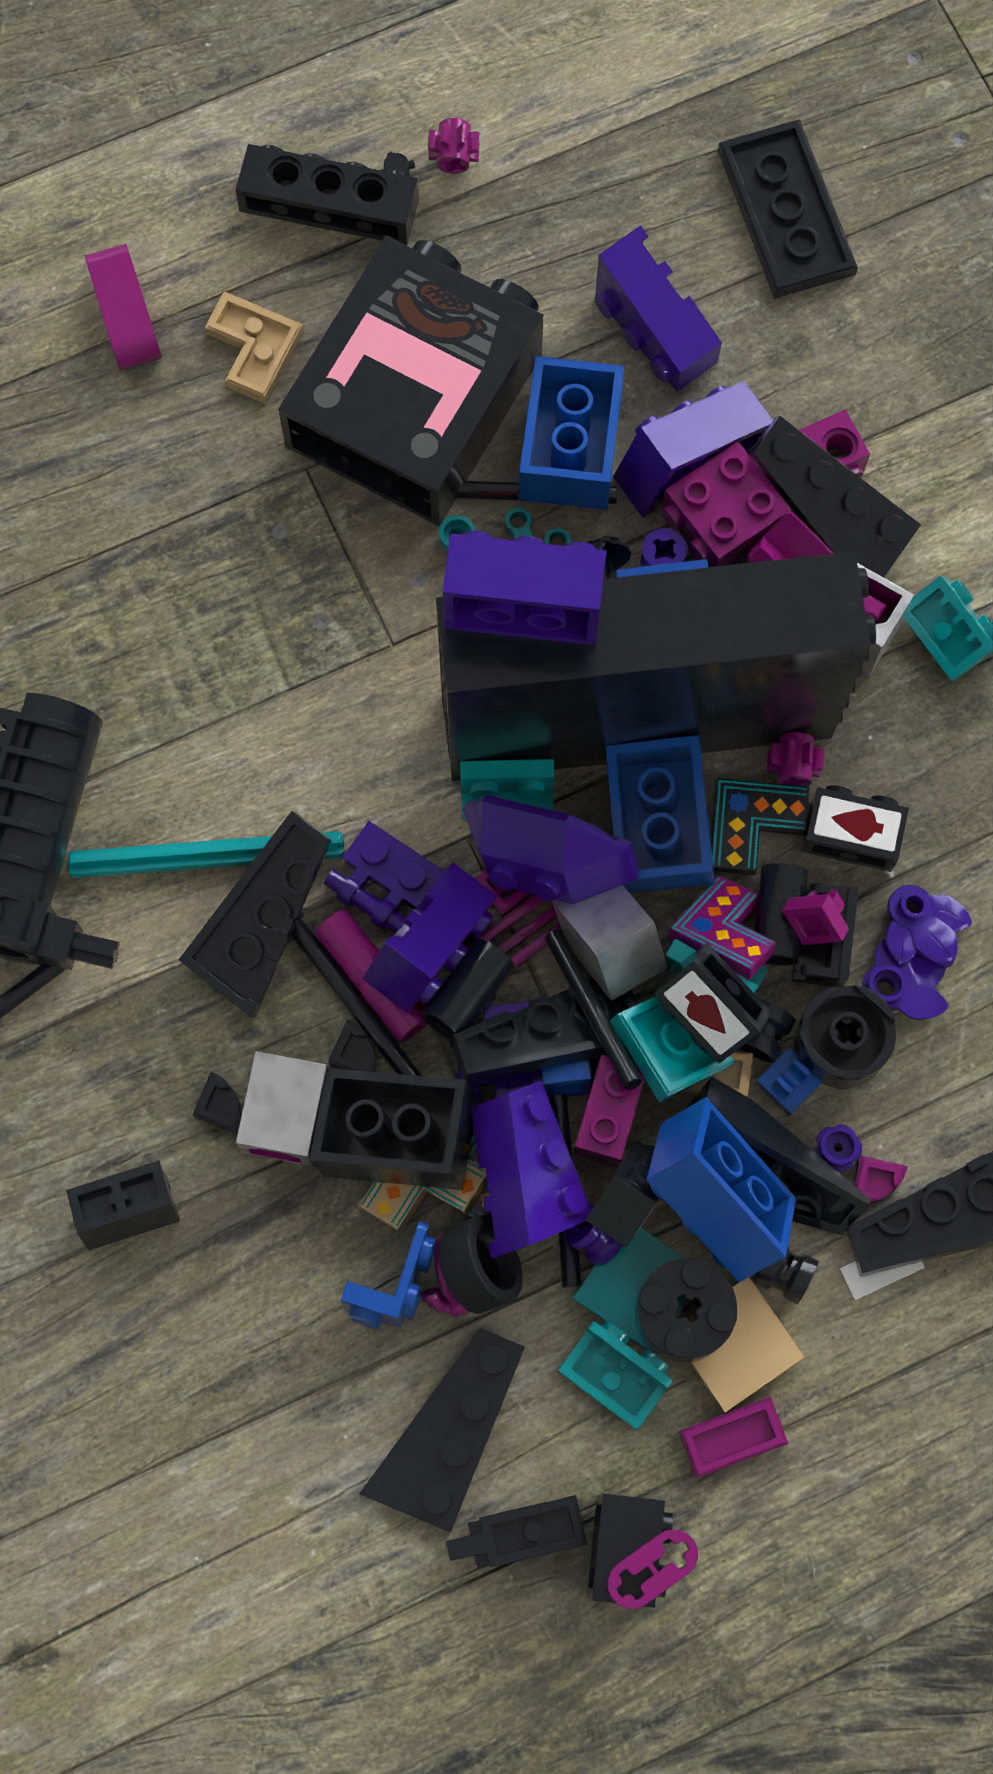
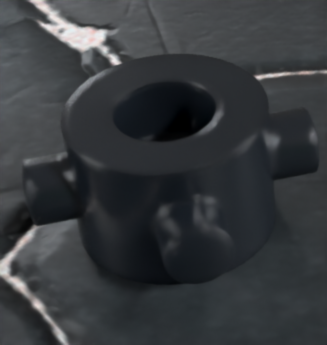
[380,151,415,176]

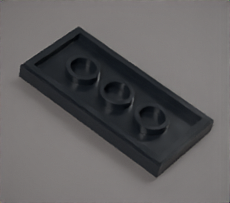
[717,119,858,299]

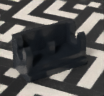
[791,884,859,987]
[66,1160,180,1251]

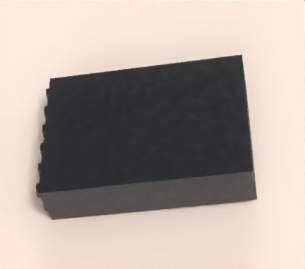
[436,551,876,781]

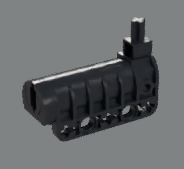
[0,693,120,970]

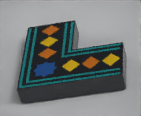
[711,778,809,875]

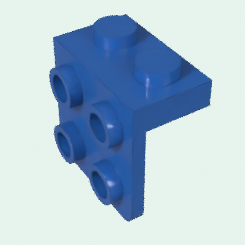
[341,1221,435,1330]

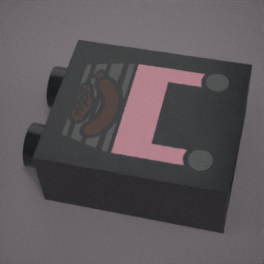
[278,236,544,527]

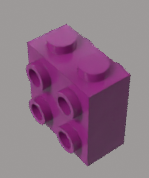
[661,441,792,567]

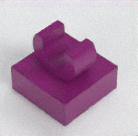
[782,889,849,945]

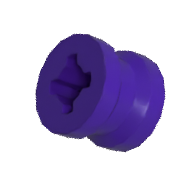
[640,528,687,567]
[565,1204,623,1266]

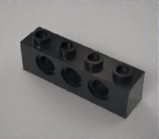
[235,144,419,246]

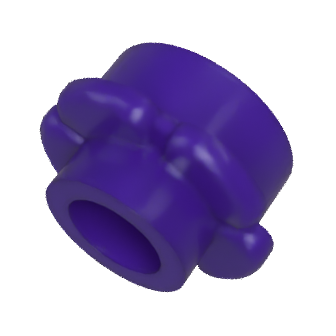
[815,1124,862,1172]

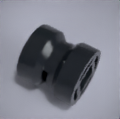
[740,999,796,1063]
[754,1246,819,1305]

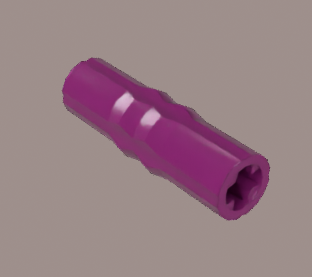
[315,909,427,1043]

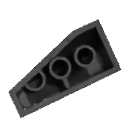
[687,1076,870,1235]

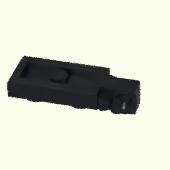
[446,1495,587,1568]

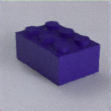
[443,530,606,646]

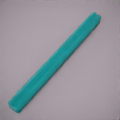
[67,831,345,878]

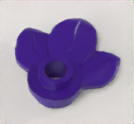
[884,885,972,968]
[862,938,949,1020]

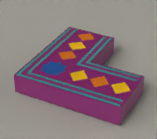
[668,875,775,981]

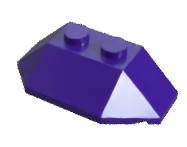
[462,795,640,905]

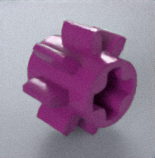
[428,118,480,174]
[767,732,825,787]

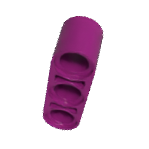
[84,244,162,370]

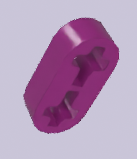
[607,1530,698,1609]

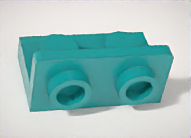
[904,575,993,681]
[460,759,554,822]

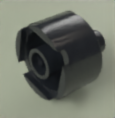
[793,985,896,1090]
[635,1258,737,1362]

